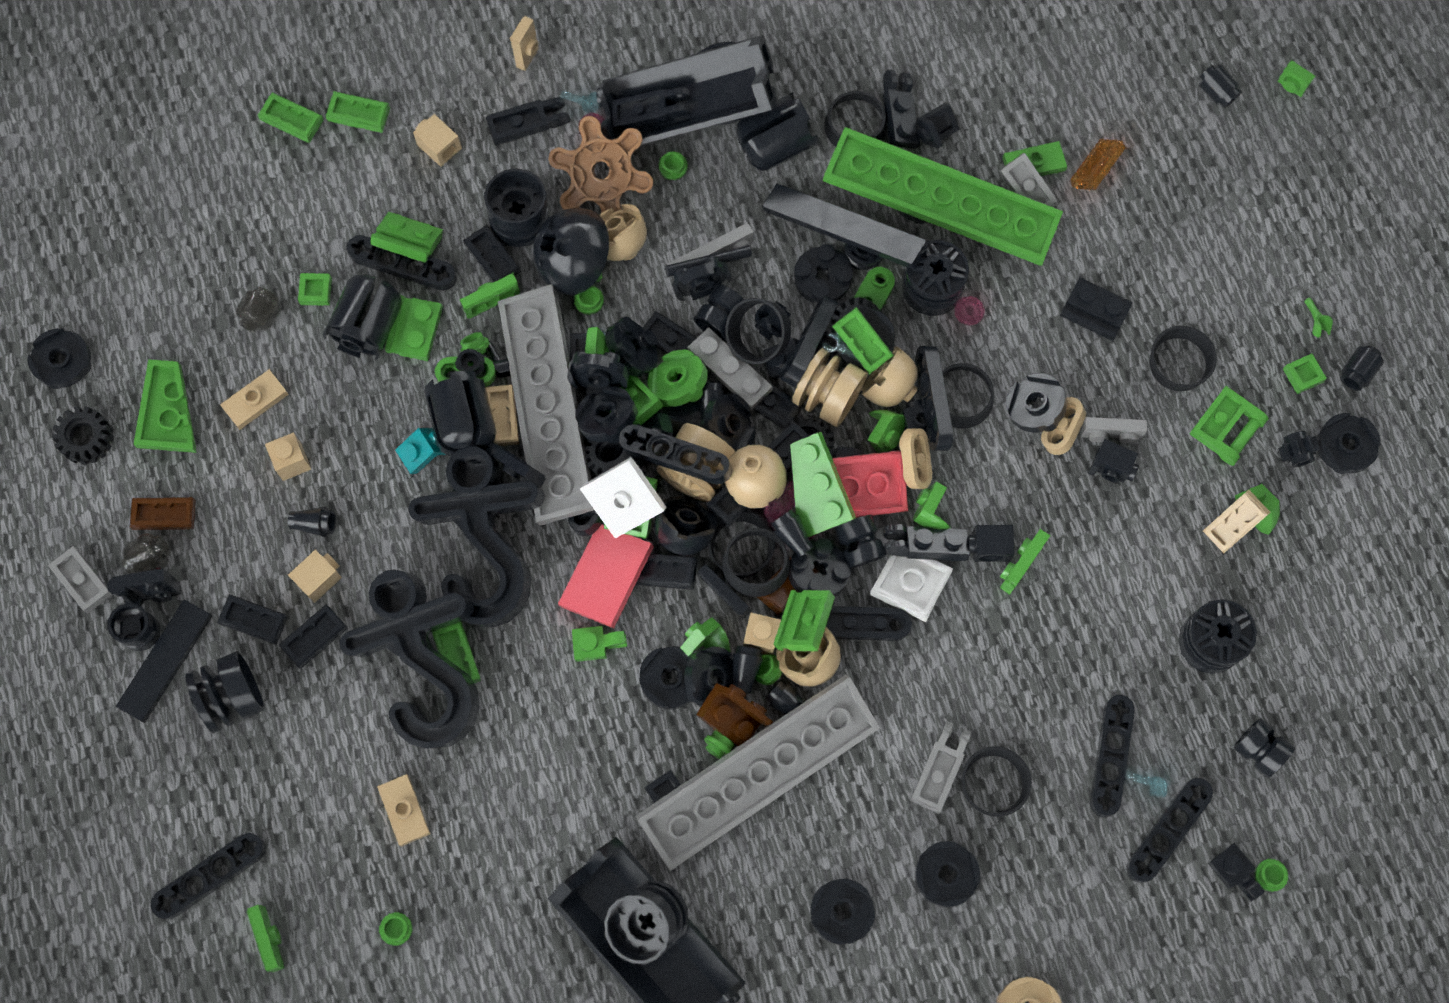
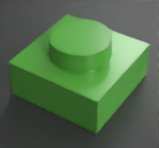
[1278,60,1315,97]
[298,273,332,306]
[1283,353,1327,394]

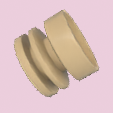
[792,348,868,428]
[657,423,735,502]

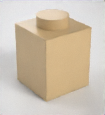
[413,114,462,167]
[265,432,311,481]
[288,549,342,603]
[743,613,781,655]

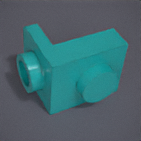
[395,428,445,474]

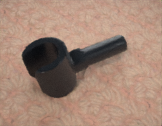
[487,341,511,378]

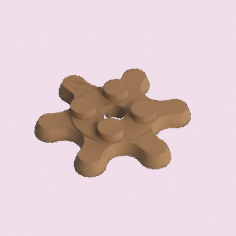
[549,116,654,213]

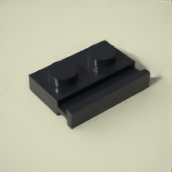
[1060,277,1133,341]

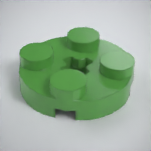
[647,350,707,407]

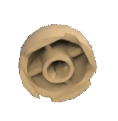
[600,204,647,261]
[861,346,918,407]
[725,445,787,508]
[776,627,841,687]

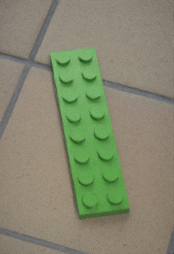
[823,127,1063,266]

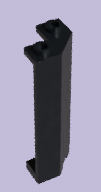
[596,35,777,145]
[548,837,747,1003]

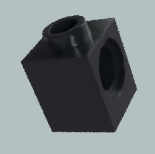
[968,525,1015,562]

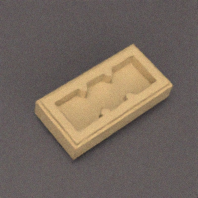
[510,16,539,71]
[220,370,289,430]
[486,384,519,446]
[1203,490,1271,553]
[377,774,431,846]

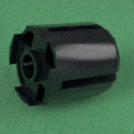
[736,92,819,171]
[323,274,402,360]
[424,371,497,457]

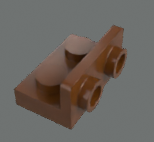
[696,683,773,747]

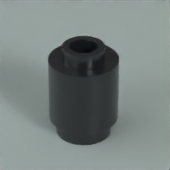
[1199,65,1242,108]
[1340,345,1384,391]

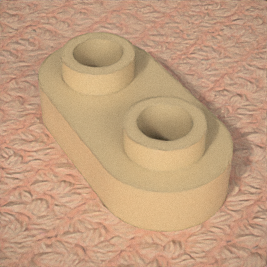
[1041,397,1086,455]
[899,428,932,489]

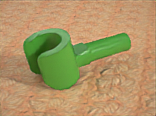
[1305,298,1333,338]

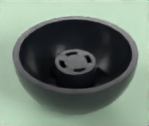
[533,208,609,295]

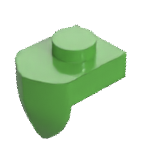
[868,410,905,453]
[913,482,951,529]
[1235,484,1280,535]
[680,617,730,656]

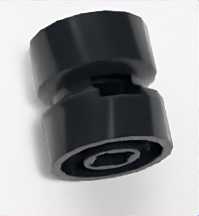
[693,284,744,341]
[835,515,887,569]
[107,603,160,651]
[1233,718,1296,778]

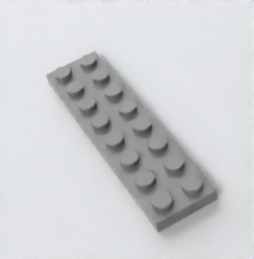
[498,284,594,525]
[635,675,880,871]

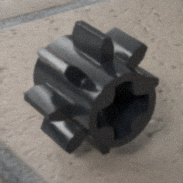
[755,301,791,340]
[1278,431,1320,467]

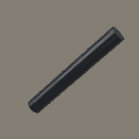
[665,245,752,277]

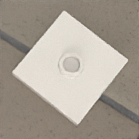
[580,457,666,538]
[870,555,953,622]

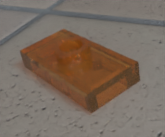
[1069,139,1126,190]

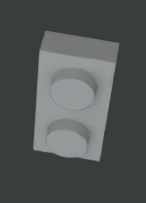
[999,153,1057,206]
[1081,417,1147,444]
[48,546,112,614]

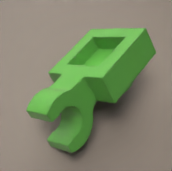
[572,626,627,662]

